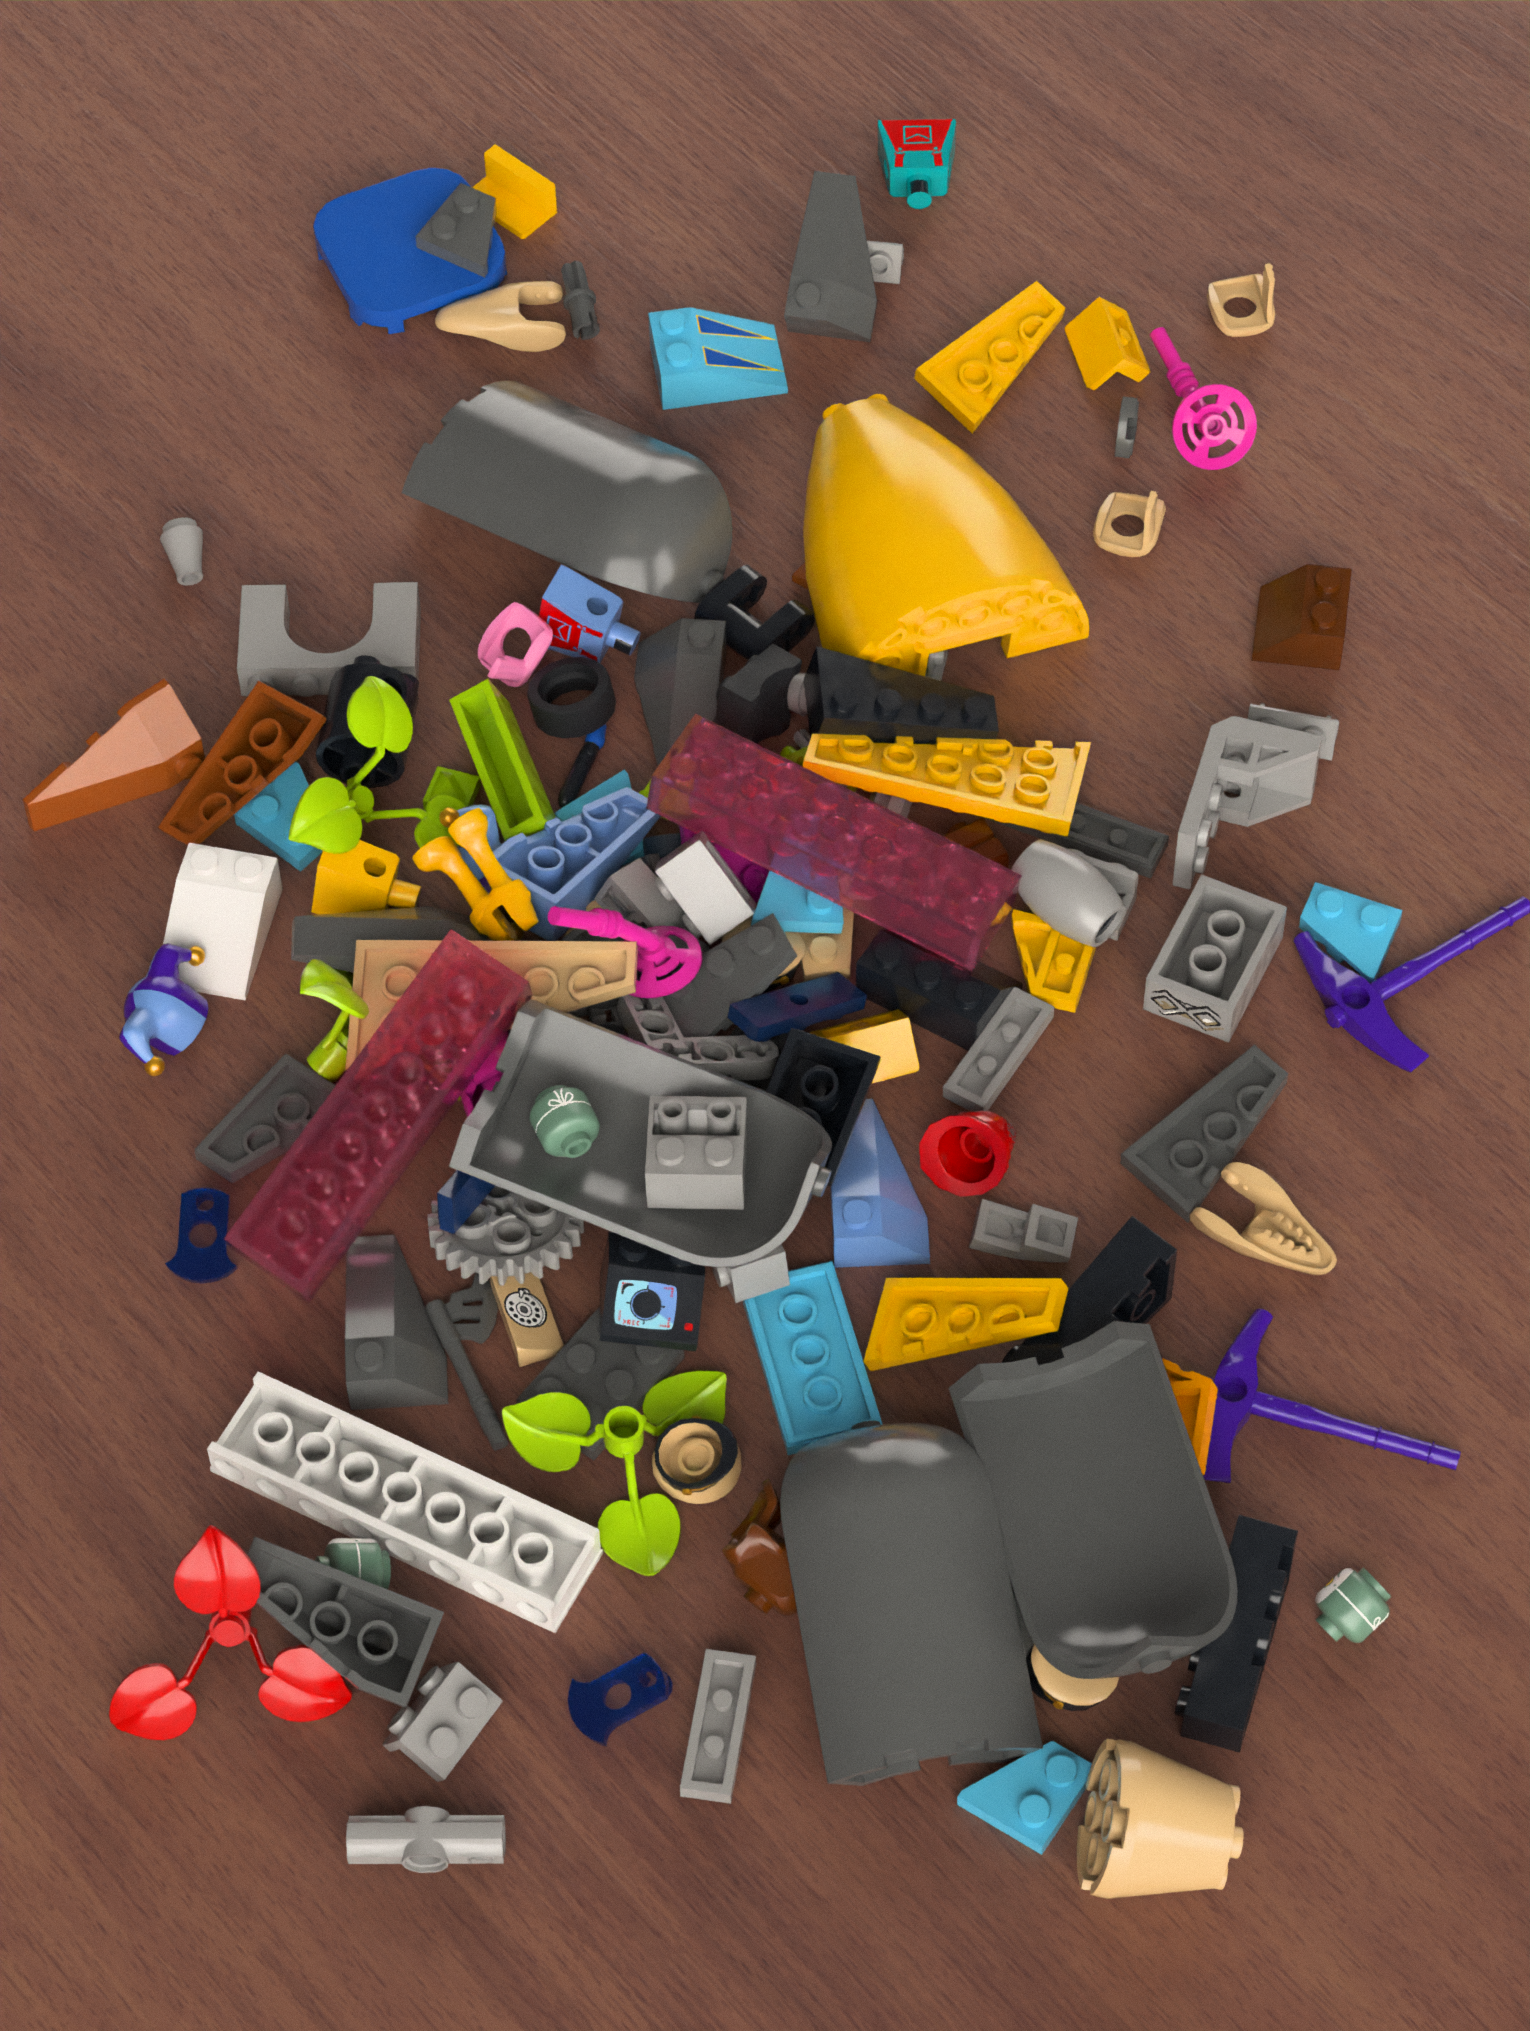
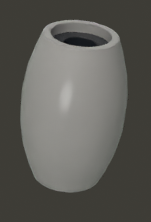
[1010,839,1126,947]

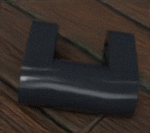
[694,565,815,660]

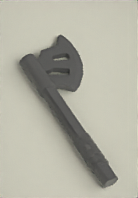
[425,1273,509,1451]

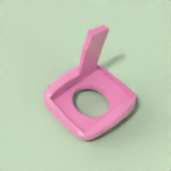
[478,602,553,687]

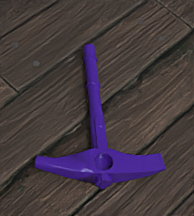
[1293,896,1530,1072]
[1203,1309,1461,1483]

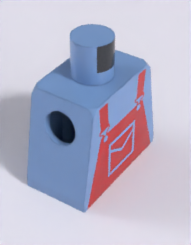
[539,564,641,663]

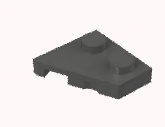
[415,183,496,278]

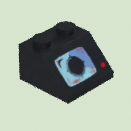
[599,1231,705,1352]

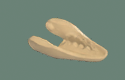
[435,281,566,352]
[1190,1162,1337,1275]

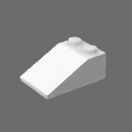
[163,843,283,1000]

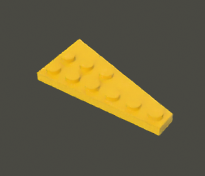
[801,734,1091,837]

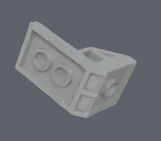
[1173,716,1322,889]

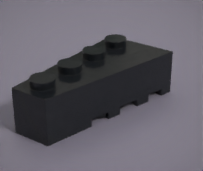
[804,646,999,744]
[1002,1216,1177,1365]
[1175,1515,1298,1753]

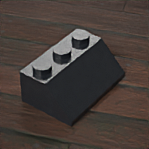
[856,924,1023,1051]
[766,1028,881,1186]

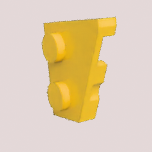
[1011,909,1096,1013]

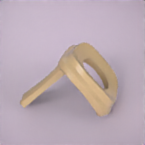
[1207,263,1276,337]
[1093,491,1166,557]

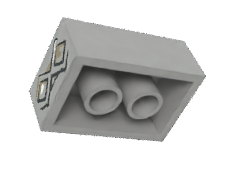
[1143,874,1287,1043]

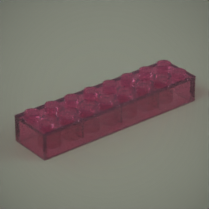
[646,714,1022,971]
[224,929,533,1303]

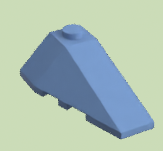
[493,787,664,941]
[830,1099,930,1268]

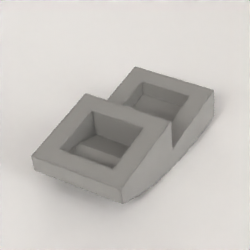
[969,1199,1078,1262]

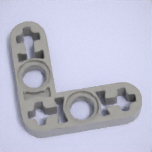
[616,994,779,1081]

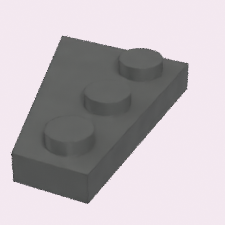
[657,913,797,1037]
[194,1053,359,1183]

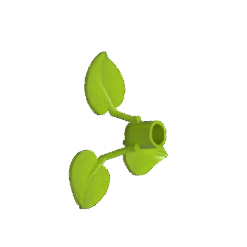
[288,676,466,854]
[300,959,461,1101]
[502,1370,727,1576]

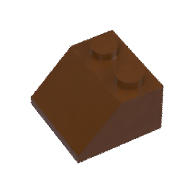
[1252,564,1352,670]

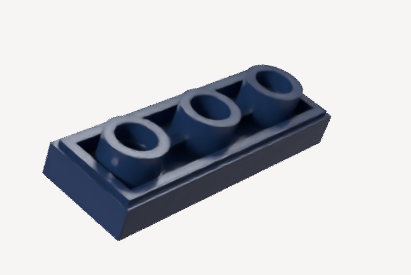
[728,972,867,1042]

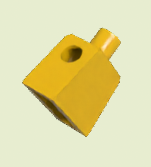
[311,840,422,914]

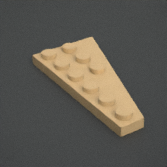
[345,940,638,1077]

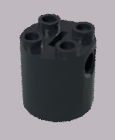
[316,655,419,788]

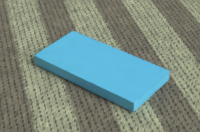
[743,1261,883,1455]

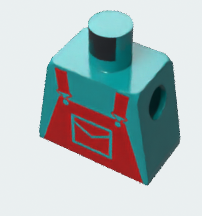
[878,119,956,209]

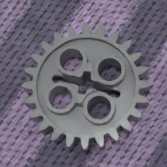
[428,1186,584,1286]

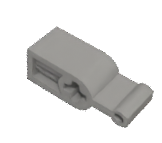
[594,858,710,973]

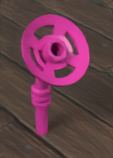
[1150,327,1257,470]
[548,906,702,998]

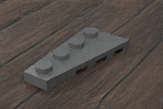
[1120,1045,1288,1223]

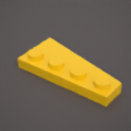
[914,281,1066,434]
[863,1278,1069,1371]

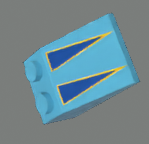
[648,307,788,410]

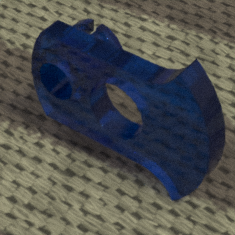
[165,1188,238,1284]
[568,1652,673,1747]

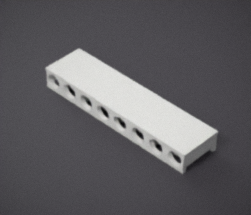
[207,1372,603,1633]

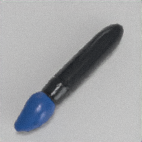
[558,724,607,808]

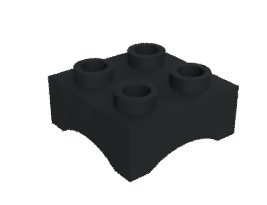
[709,644,802,770]

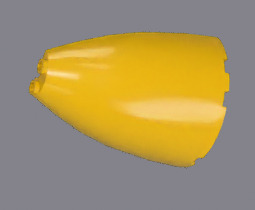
[803,394,1089,676]

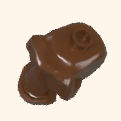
[722,1479,797,1616]

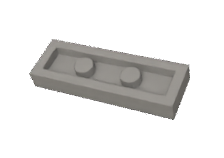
[943,986,1055,1112]
[680,1649,756,1804]

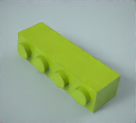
[449,679,556,841]

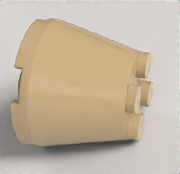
[1077,1739,1244,1899]

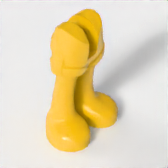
[412,808,539,941]

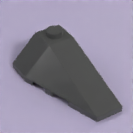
[784,171,877,342]
[634,618,727,767]
[291,906,487,973]
[345,1234,448,1410]
[247,1537,444,1708]

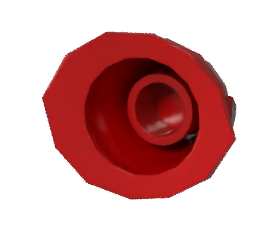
[919,1111,1016,1197]

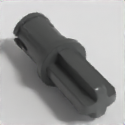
[561,261,600,340]

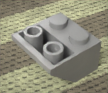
[645,1096,747,1210]

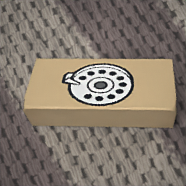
[490,1272,564,1367]

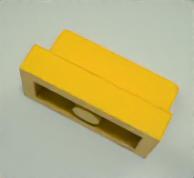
[472,144,557,239]
[1065,297,1151,390]
[810,1009,920,1083]

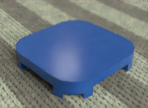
[313,168,507,334]

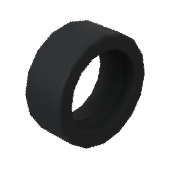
[527,657,616,739]

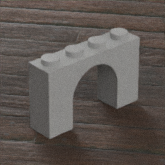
[237,582,421,697]

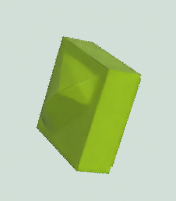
[423,766,481,810]

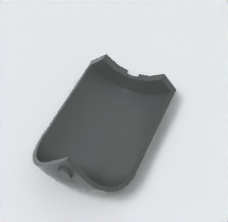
[401,380,733,603]
[449,999,832,1267]
[949,1321,1238,1679]
[780,1421,1043,1786]

